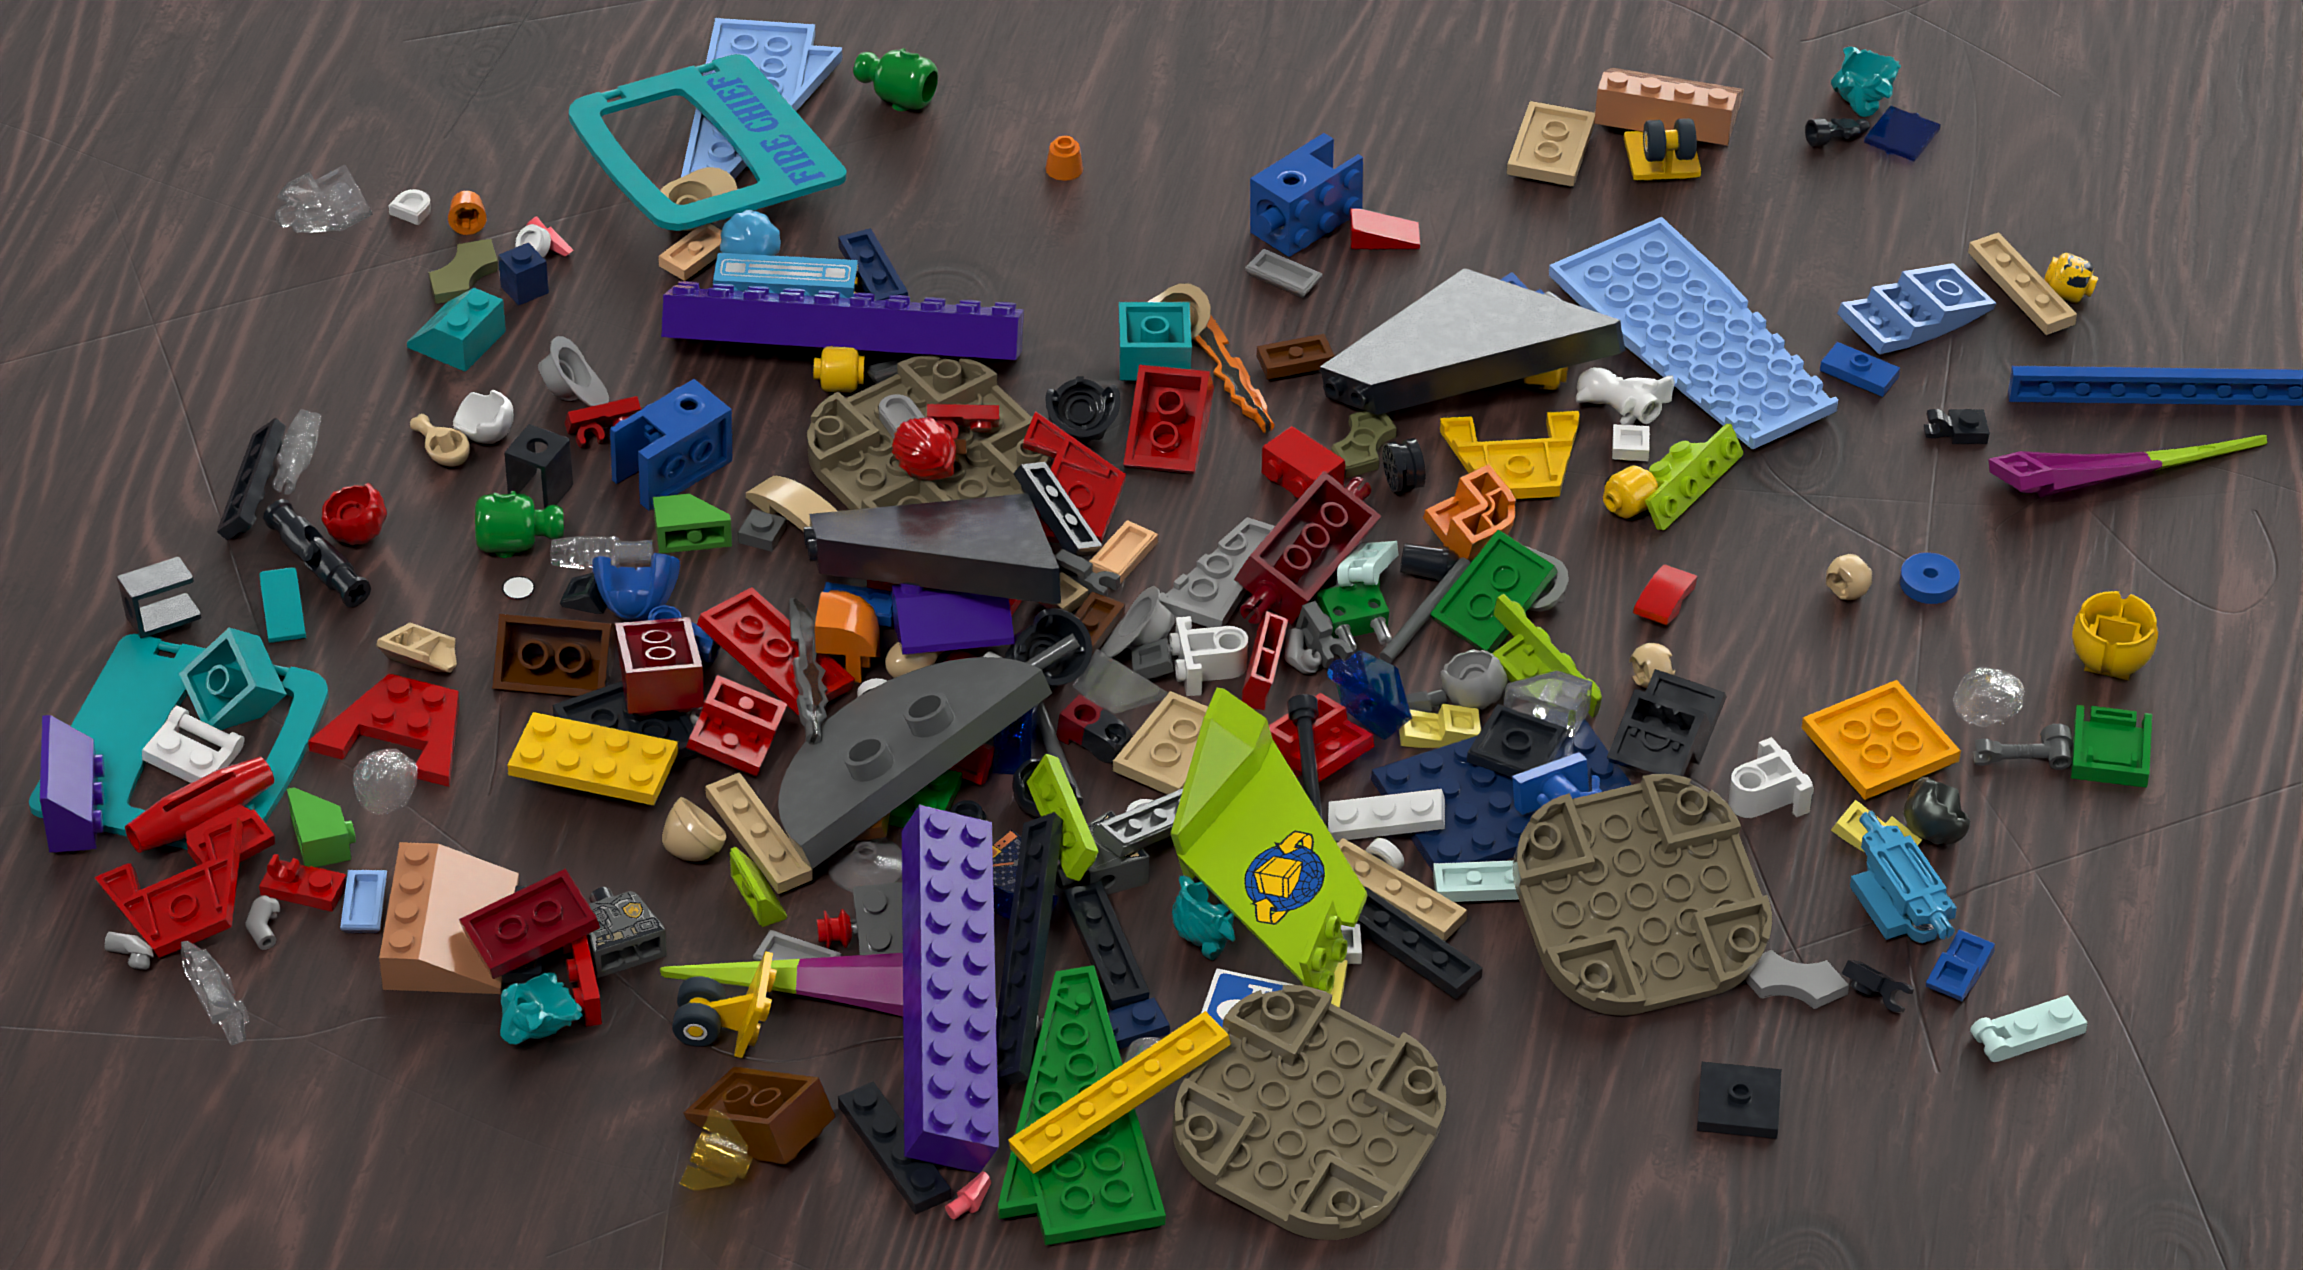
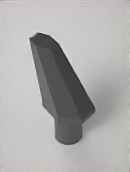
[1383,689,1446,713]

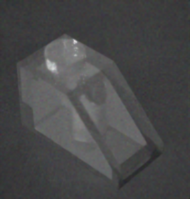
[1073,649,1168,714]
[1504,671,1593,738]

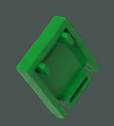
[2071,705,2152,788]

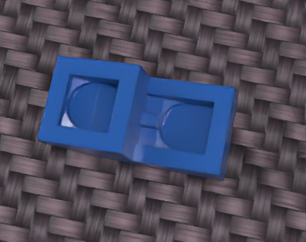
[1926,929,1995,1001]

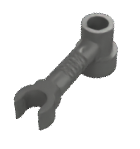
[1973,724,2073,770]

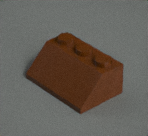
[492,614,616,696]

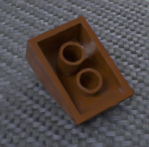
[683,1067,836,1164]

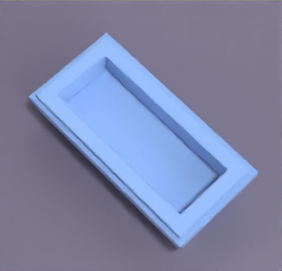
[340,870,387,933]

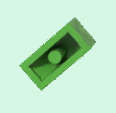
[653,494,732,554]
[287,787,356,867]

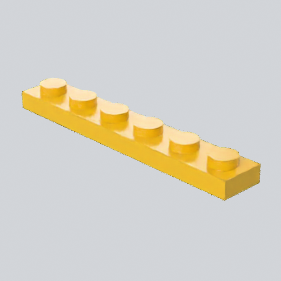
[1008,1011,1231,1174]

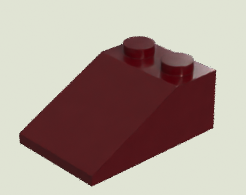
[615,617,704,716]

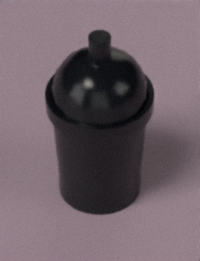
[1400,543,1460,582]

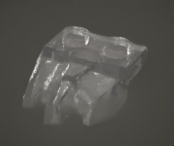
[275,165,373,233]
[181,941,249,1046]

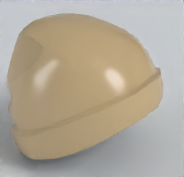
[662,797,726,861]

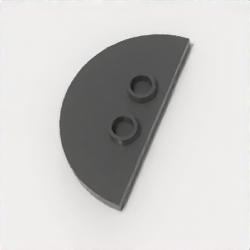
[778,657,1052,869]

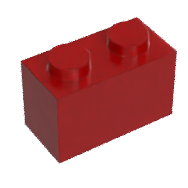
[1261,426,1345,499]

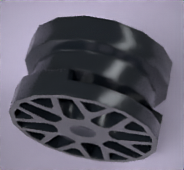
[1382,438,1426,493]

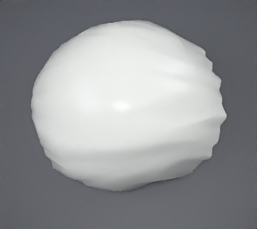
[453,390,514,444]

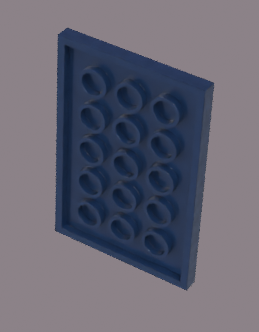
[1371,704,1632,872]

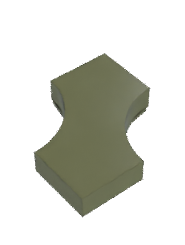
[429,239,498,304]
[1331,411,1397,478]

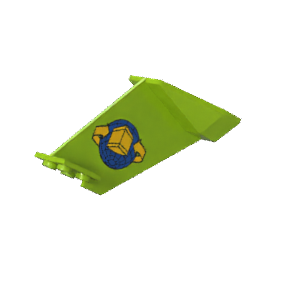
[1171,687,1367,994]

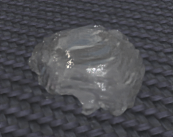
[1954,666,2024,728]
[353,749,418,815]

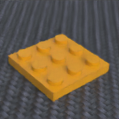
[1801,680,1961,800]

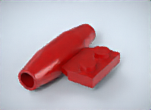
[125,757,275,865]

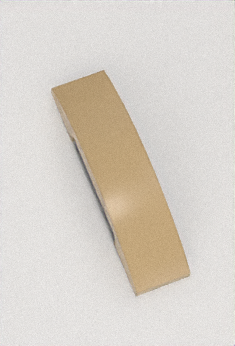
[746,476,837,532]

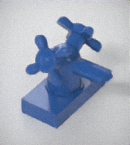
[1512,752,1602,815]

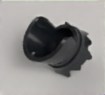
[1046,376,1120,445]
[1005,608,1092,690]

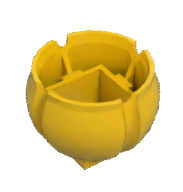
[2072,591,2159,680]

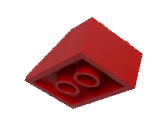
[1123,365,1214,474]

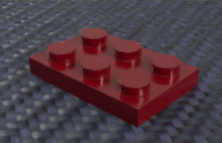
[459,868,600,979]

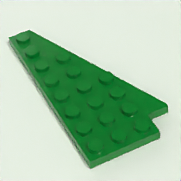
[998,965,1166,1245]

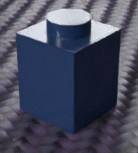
[498,242,549,306]

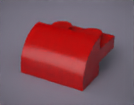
[686,675,787,776]
[1269,693,1375,782]

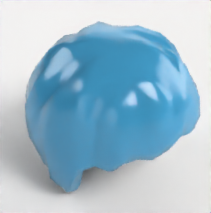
[720,210,781,256]

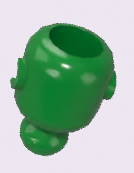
[853,48,939,111]
[475,491,564,558]

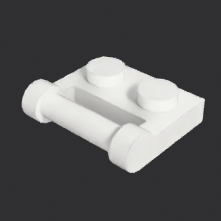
[142,706,244,783]

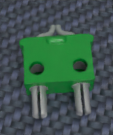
[1316,579,1392,651]

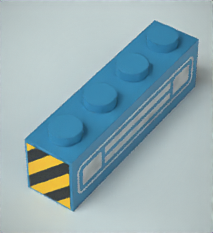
[713,253,859,298]

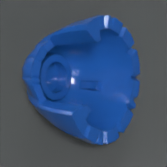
[592,553,680,622]

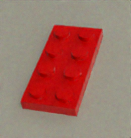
[697,587,855,716]

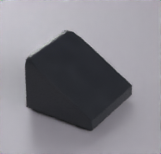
[560,573,607,614]

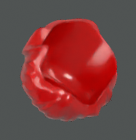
[892,417,956,481]

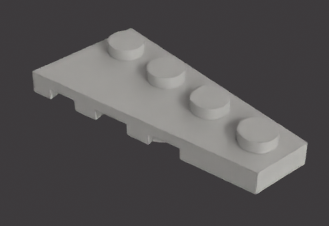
[1159,517,1275,628]

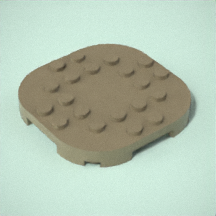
[807,355,1053,510]
[1513,774,1772,1016]
[1172,985,1446,1240]

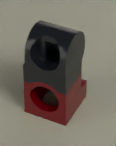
[1056,694,1133,763]

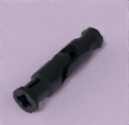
[263,499,371,607]

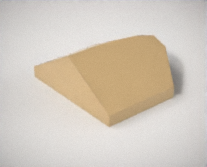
[377,623,457,673]

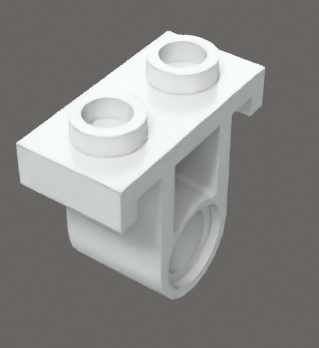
[1169,616,1248,696]
[1728,737,1814,818]

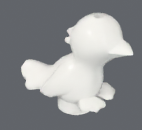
[1576,367,1675,425]

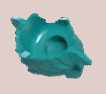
[1830,46,1901,117]
[1172,875,1235,960]
[500,973,583,1044]

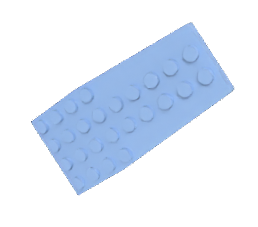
[1549,217,1838,449]

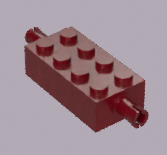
[1234,471,1381,625]

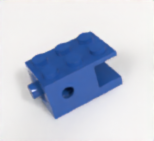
[1250,133,1363,257]
[610,379,733,511]

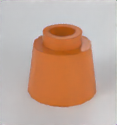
[1045,136,1084,181]
[448,191,487,235]

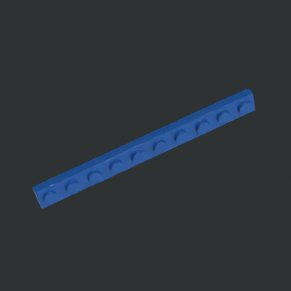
[2008,366,2303,406]

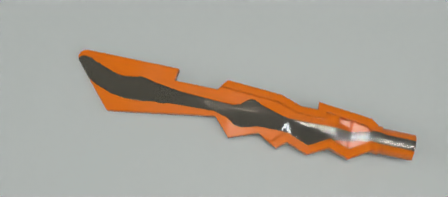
[1193,314,1275,433]

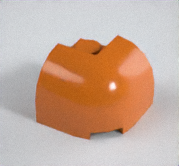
[1423,464,1516,561]
[815,590,880,683]

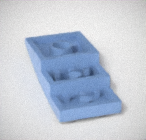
[1837,263,1996,354]

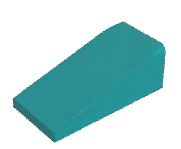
[259,568,306,643]

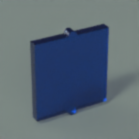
[1864,105,1941,162]

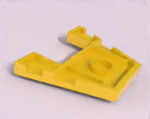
[1440,411,1580,499]

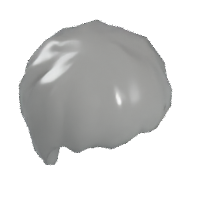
[1440,649,1508,710]

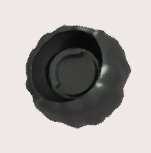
[1903,777,1970,844]

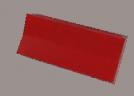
[1242,611,1288,710]

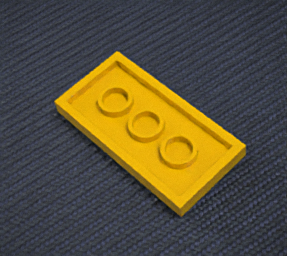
[507,712,678,805]

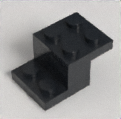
[1607,669,1727,776]

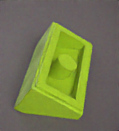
[730,847,787,927]

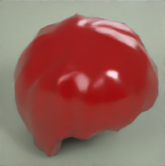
[321,483,387,546]

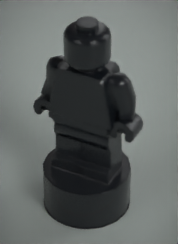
[1805,118,1870,146]

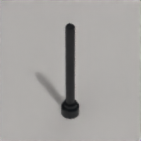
[1287,694,1323,820]

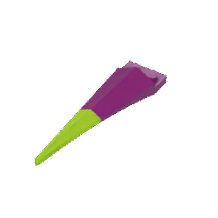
[1988,435,2267,498]
[660,953,903,1017]

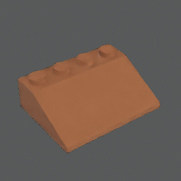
[1594,68,1744,146]
[379,842,519,994]

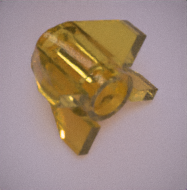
[679,1108,753,1191]

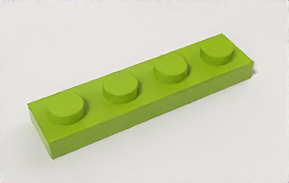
[1026,754,1099,881]

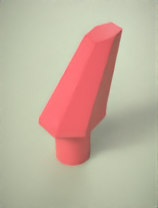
[526,216,574,257]
[945,1171,991,1219]

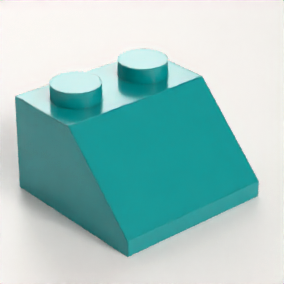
[407,288,506,372]
[1119,302,1192,381]
[179,627,287,730]

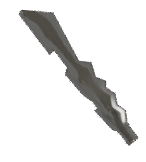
[789,598,828,745]

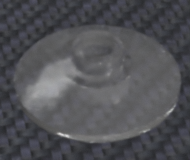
[828,838,902,893]

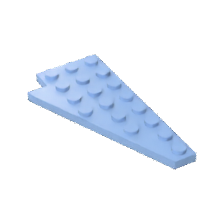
[681,18,842,179]

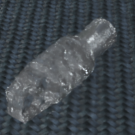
[272,409,321,494]
[550,536,654,569]

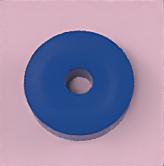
[1900,553,1960,604]

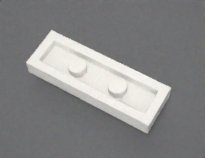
[1328,789,1445,841]

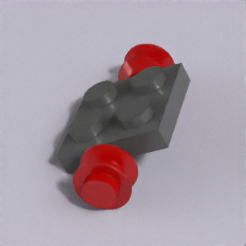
[816,882,903,955]

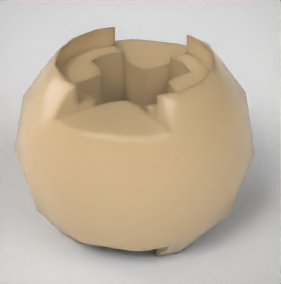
[1826,554,1872,600]
[1629,643,1675,689]

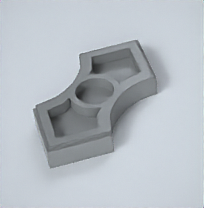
[1745,950,1849,1009]

